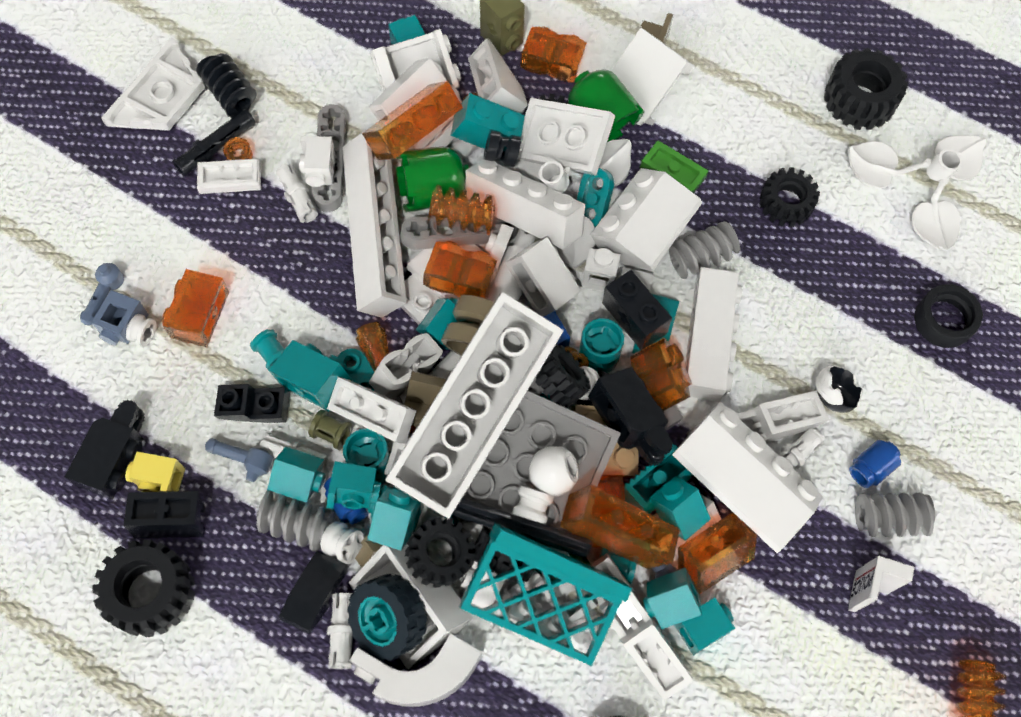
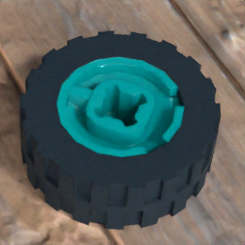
[347,574,427,661]

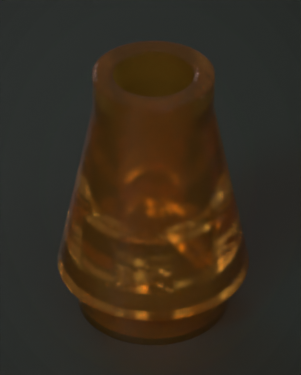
[355,322,389,372]

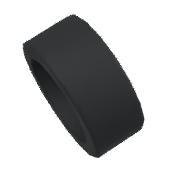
[914,284,983,348]

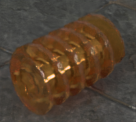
[427,185,495,235]
[955,659,1007,717]

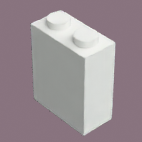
[368,58,462,150]

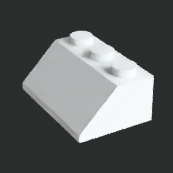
[591,168,702,271]
[348,532,473,670]

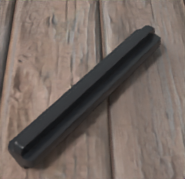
[453,498,592,558]

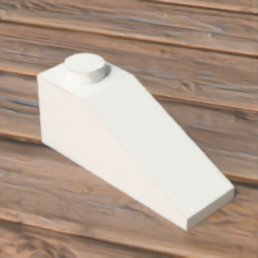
[468,38,528,114]

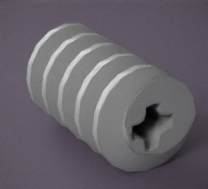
[669,221,741,279]
[256,490,335,552]
[855,492,935,537]

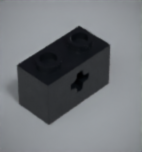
[602,270,672,351]

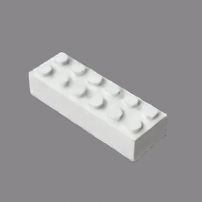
[385,292,564,519]

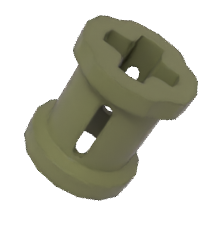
[308,409,353,450]

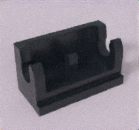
[123,491,206,538]

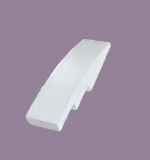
[687,391,829,444]
[589,553,694,701]

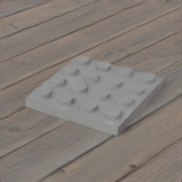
[462,391,621,555]

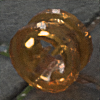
[223,137,253,160]

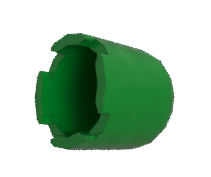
[568,69,644,142]
[396,147,469,213]

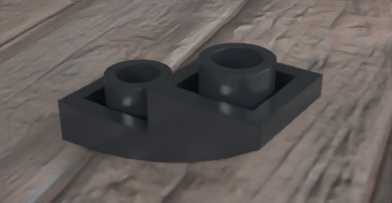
[214,384,290,423]
[279,551,347,634]

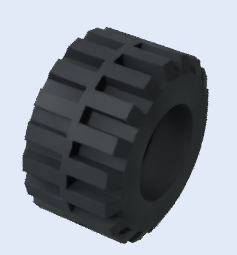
[824,48,908,130]
[92,539,195,637]

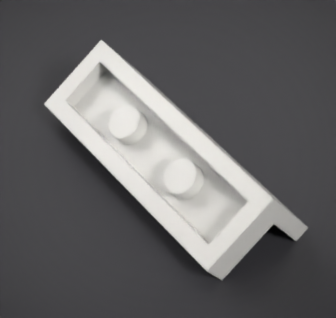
[327,377,416,444]

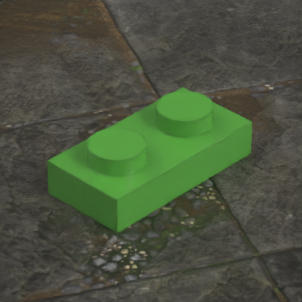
[640,141,708,193]

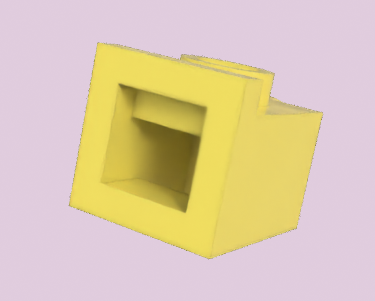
[125,452,185,492]

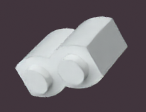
[369,333,443,399]

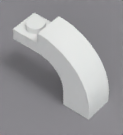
[349,633,482,707]

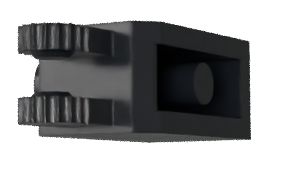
[588,366,673,466]
[64,399,145,500]

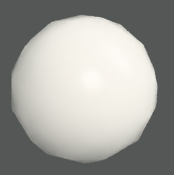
[529,446,579,496]

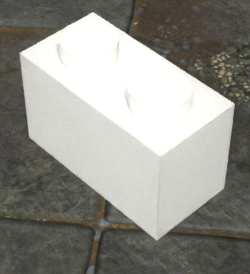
[505,237,581,316]

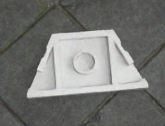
[101,37,205,130]

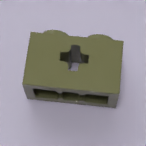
[480,0,525,56]

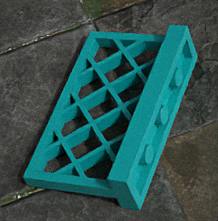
[459,523,632,666]

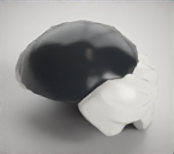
[815,365,863,413]

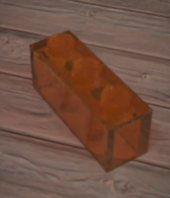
[362,81,463,160]
[560,485,680,569]

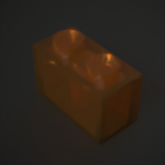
[162,269,229,348]
[678,513,757,594]

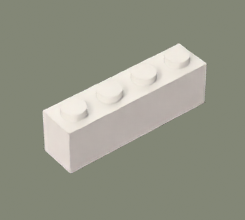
[465,160,585,250]
[681,267,743,402]

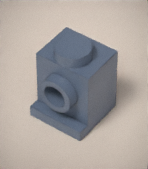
[91,290,149,346]

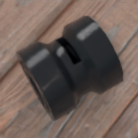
[483,129,521,167]

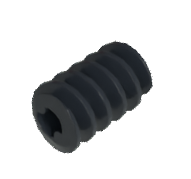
[196,53,257,118]

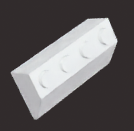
[672,402,823,553]

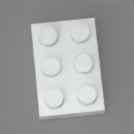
[517,98,615,176]

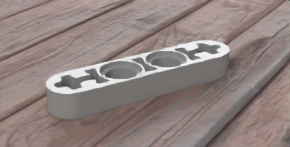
[313,104,346,212]
[400,211,519,250]

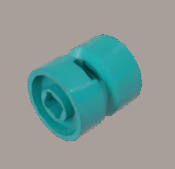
[578,318,624,373]
[343,428,391,485]

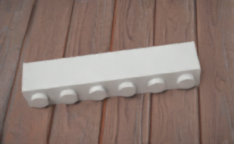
[342,130,407,318]

